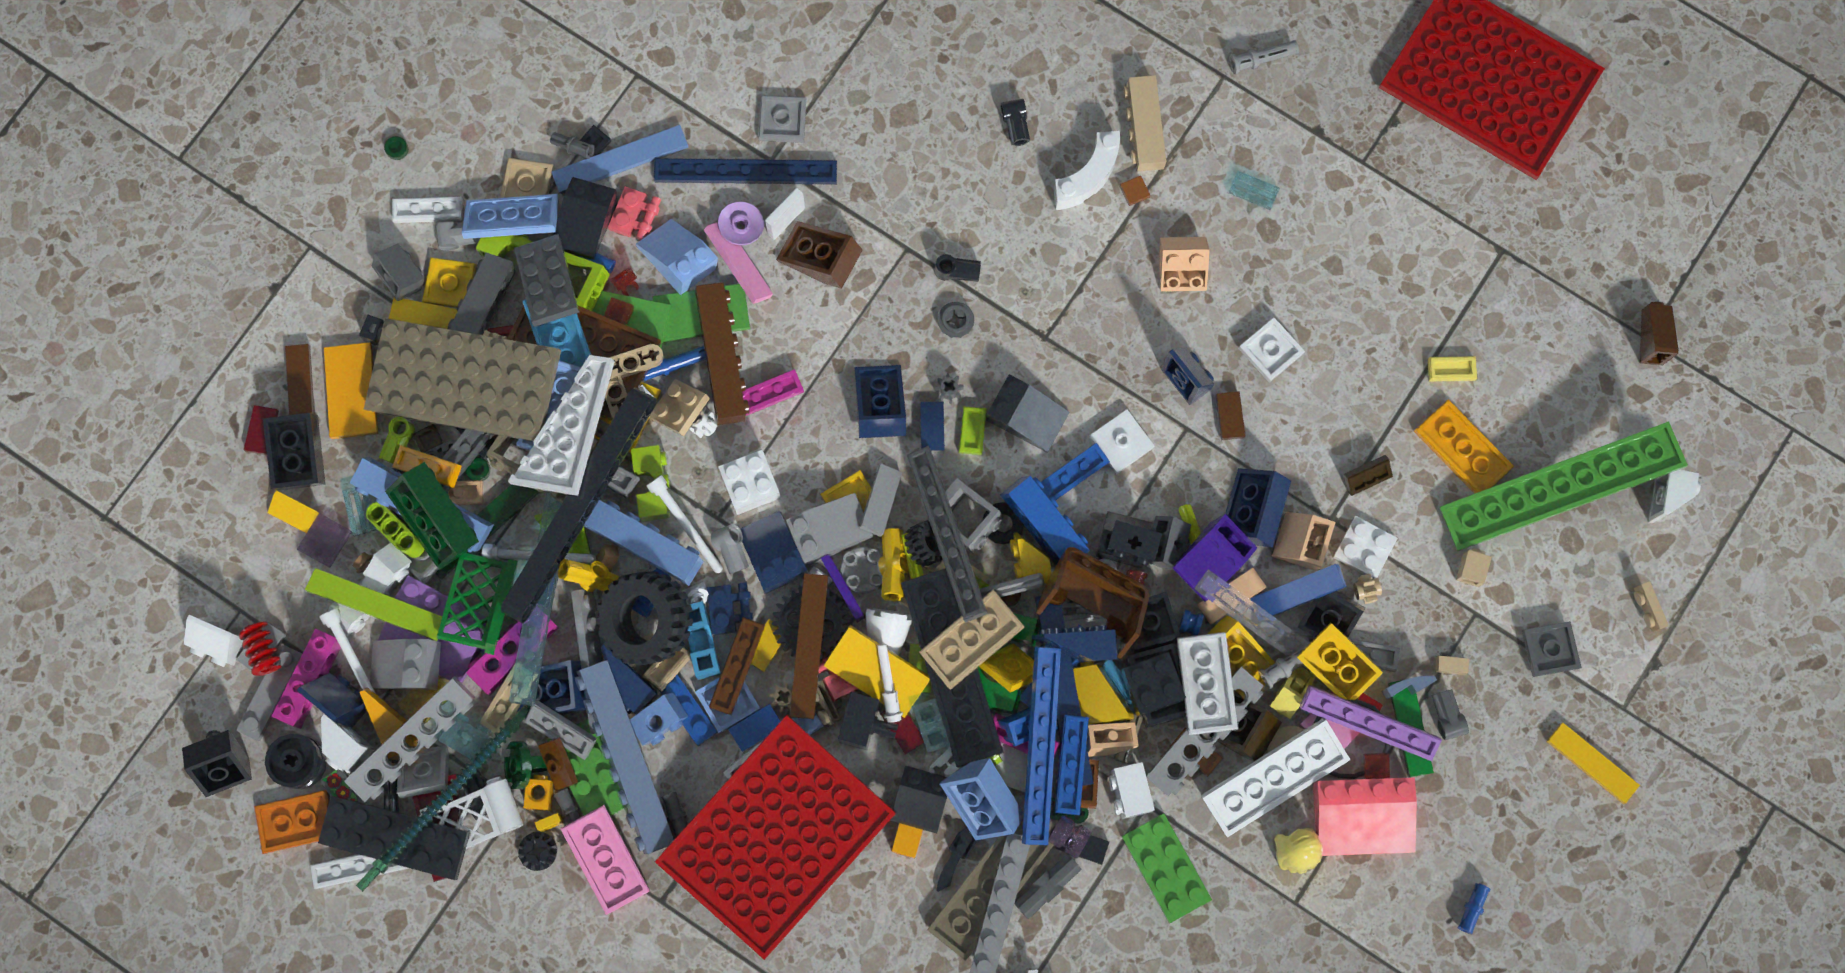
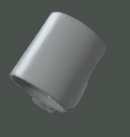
[436,222,480,251]
[711,524,749,574]

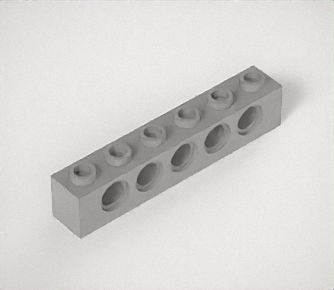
[1146,667,1263,796]
[344,676,475,802]

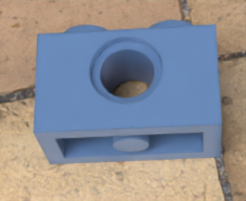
[630,693,689,746]

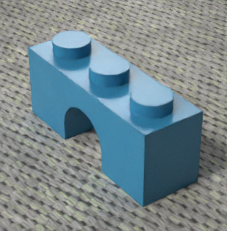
[688,601,721,680]

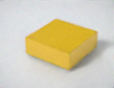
[534,813,564,832]

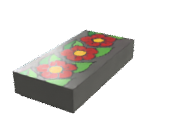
[320,769,368,804]

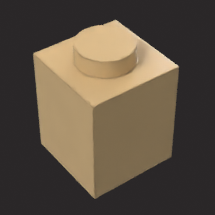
[1456,548,1492,587]

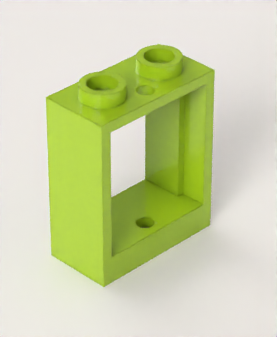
[564,252,610,311]

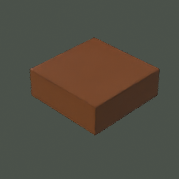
[1120,175,1150,206]

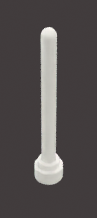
[646,475,723,573]
[482,543,596,564]
[319,607,376,694]

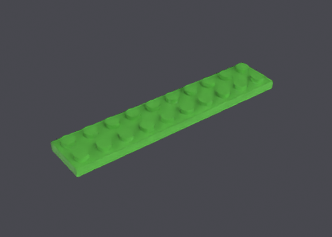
[1440,421,1688,552]

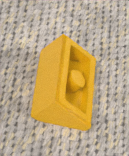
[267,490,321,534]

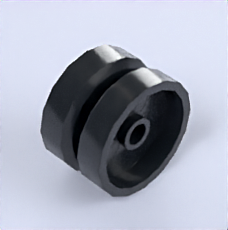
[265,734,327,789]

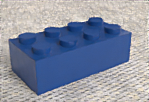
[1000,476,1090,565]

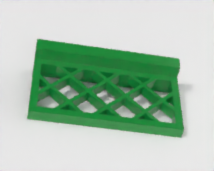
[437,553,518,655]

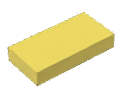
[1427,356,1477,382]

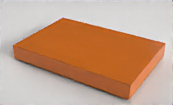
[254,790,330,854]

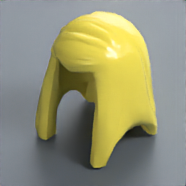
[1274,827,1323,874]

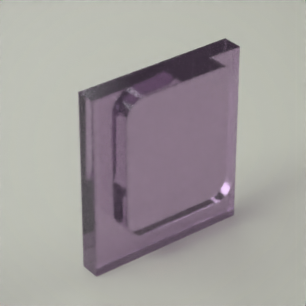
[297,513,352,568]

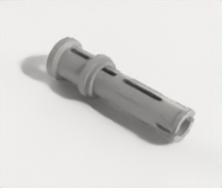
[1229,40,1299,74]
[1259,644,1309,689]

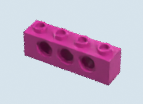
[466,605,559,696]
[271,629,341,729]

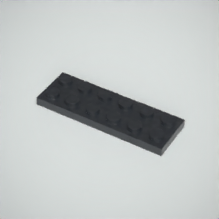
[318,796,470,880]

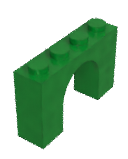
[978,613,1040,714]

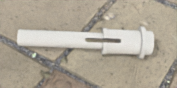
[877,644,903,722]

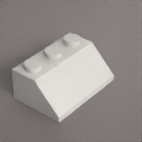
[321,714,376,774]

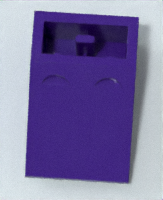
[1172,514,1257,602]

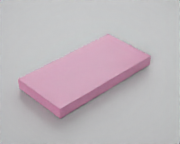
[560,805,650,915]

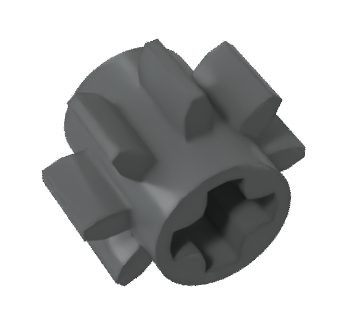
[935,373,964,404]

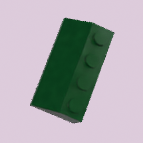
[385,462,479,570]

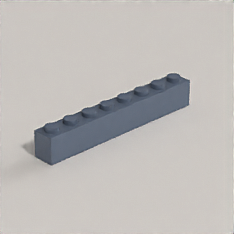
[575,660,674,854]

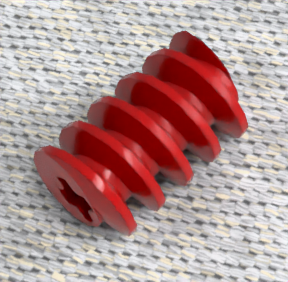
[239,621,282,676]

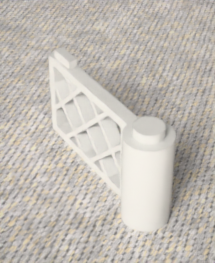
[417,776,524,849]

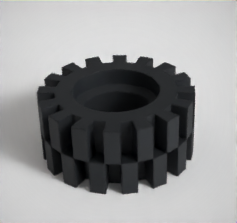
[905,520,943,567]

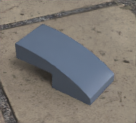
[1381,676,1437,699]

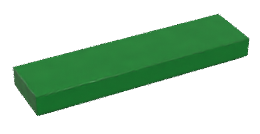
[1388,680,1434,778]

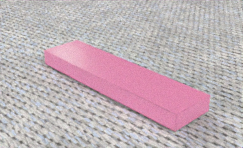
[704,222,773,304]

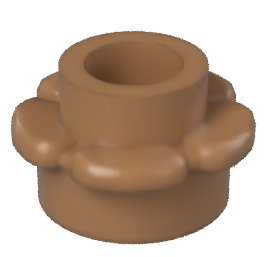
[352,552,373,574]

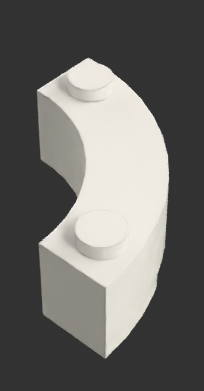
[1054,131,1120,210]
[328,543,411,637]

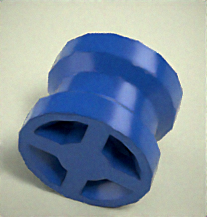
[1179,609,1204,636]

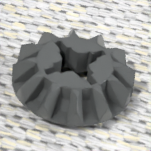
[937,302,974,338]

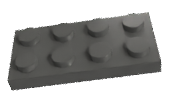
[514,234,579,327]

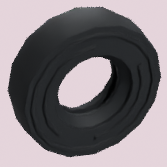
[982,502,1024,545]

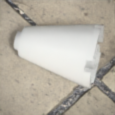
[866,608,912,656]

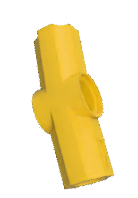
[878,528,909,602]
[557,559,620,592]

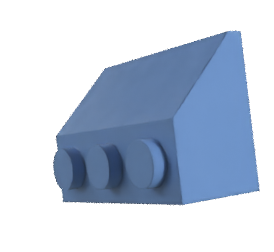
[940,758,1024,840]

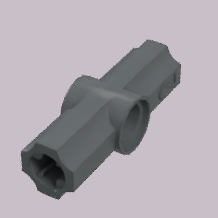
[1014,854,1082,919]

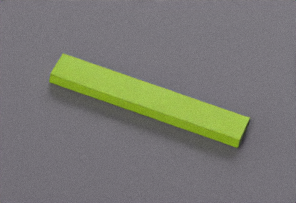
[305,568,442,641]

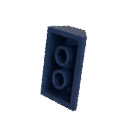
[1225,468,1291,547]

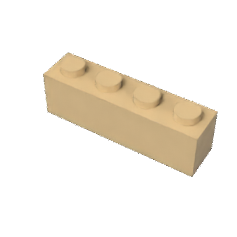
[1123,75,1166,172]

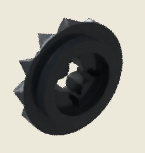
[518,832,557,871]

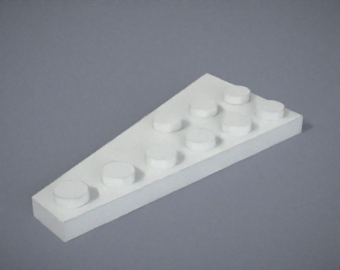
[508,355,614,496]

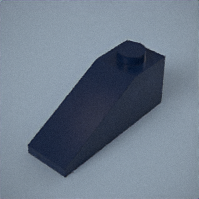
[600,645,657,715]

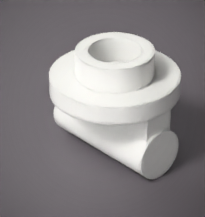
[682,581,709,605]

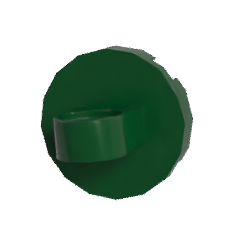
[504,741,547,789]

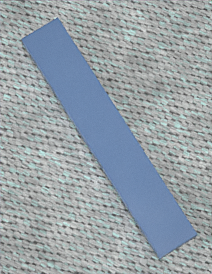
[552,125,689,195]

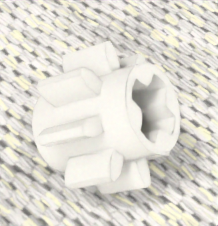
[689,407,717,438]

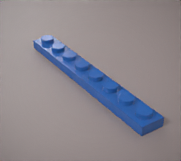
[1022,647,1061,845]

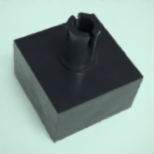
[838,692,899,751]
[182,730,252,797]

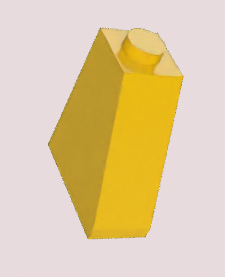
[1073,661,1134,725]

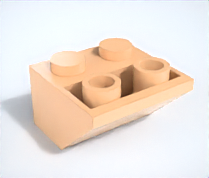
[1159,237,1210,291]
[1272,512,1335,571]

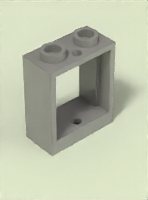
[946,478,1004,554]

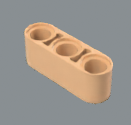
[1197,568,1267,625]

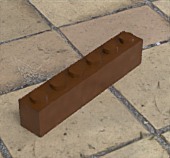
[695,282,749,425]

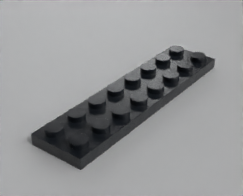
[901,568,1004,768]

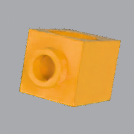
[523,775,554,811]
[892,823,923,859]

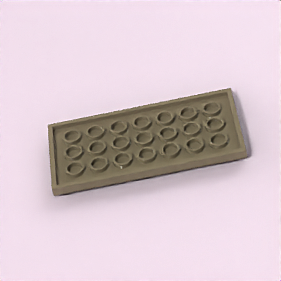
[364,318,561,441]

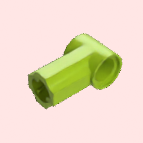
[378,417,415,464]

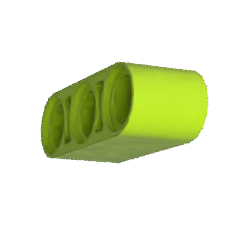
[366,502,425,558]

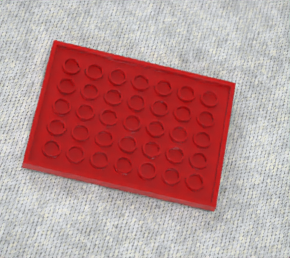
[1379,0,1605,180]
[655,715,896,960]

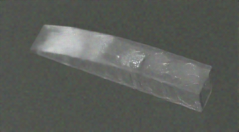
[1194,569,1311,673]

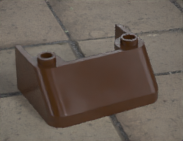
[1036,547,1150,659]

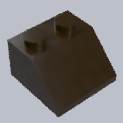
[1210,696,1282,761]

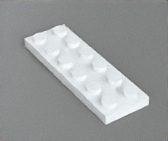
[1201,718,1350,837]

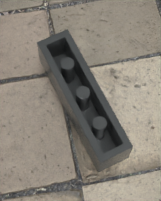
[447,252,515,335]

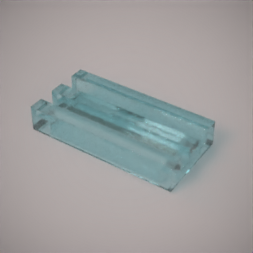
[1228,171,1280,210]
[342,487,377,537]

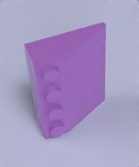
[378,576,486,683]

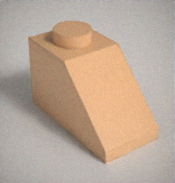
[1086,722,1138,757]

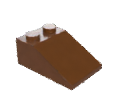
[776,221,863,289]

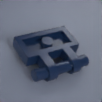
[707,582,754,635]

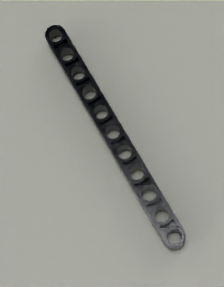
[501,387,657,623]

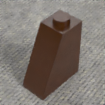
[1640,302,1679,366]

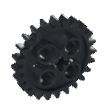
[772,585,849,660]

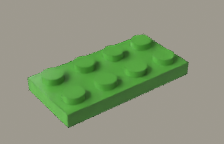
[547,719,627,816]
[1121,813,1212,924]

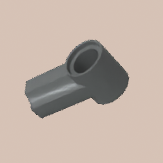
[1431,689,1469,741]

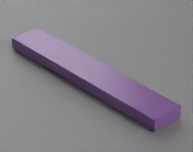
[1299,685,1442,761]

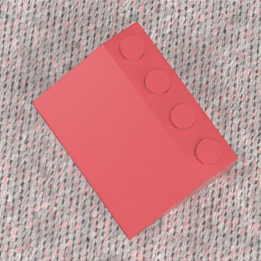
[1313,777,1417,856]

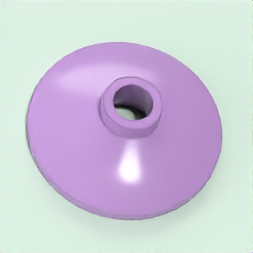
[718,202,764,245]

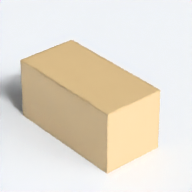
[1435,656,1469,675]

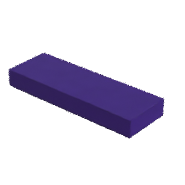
[821,554,865,623]

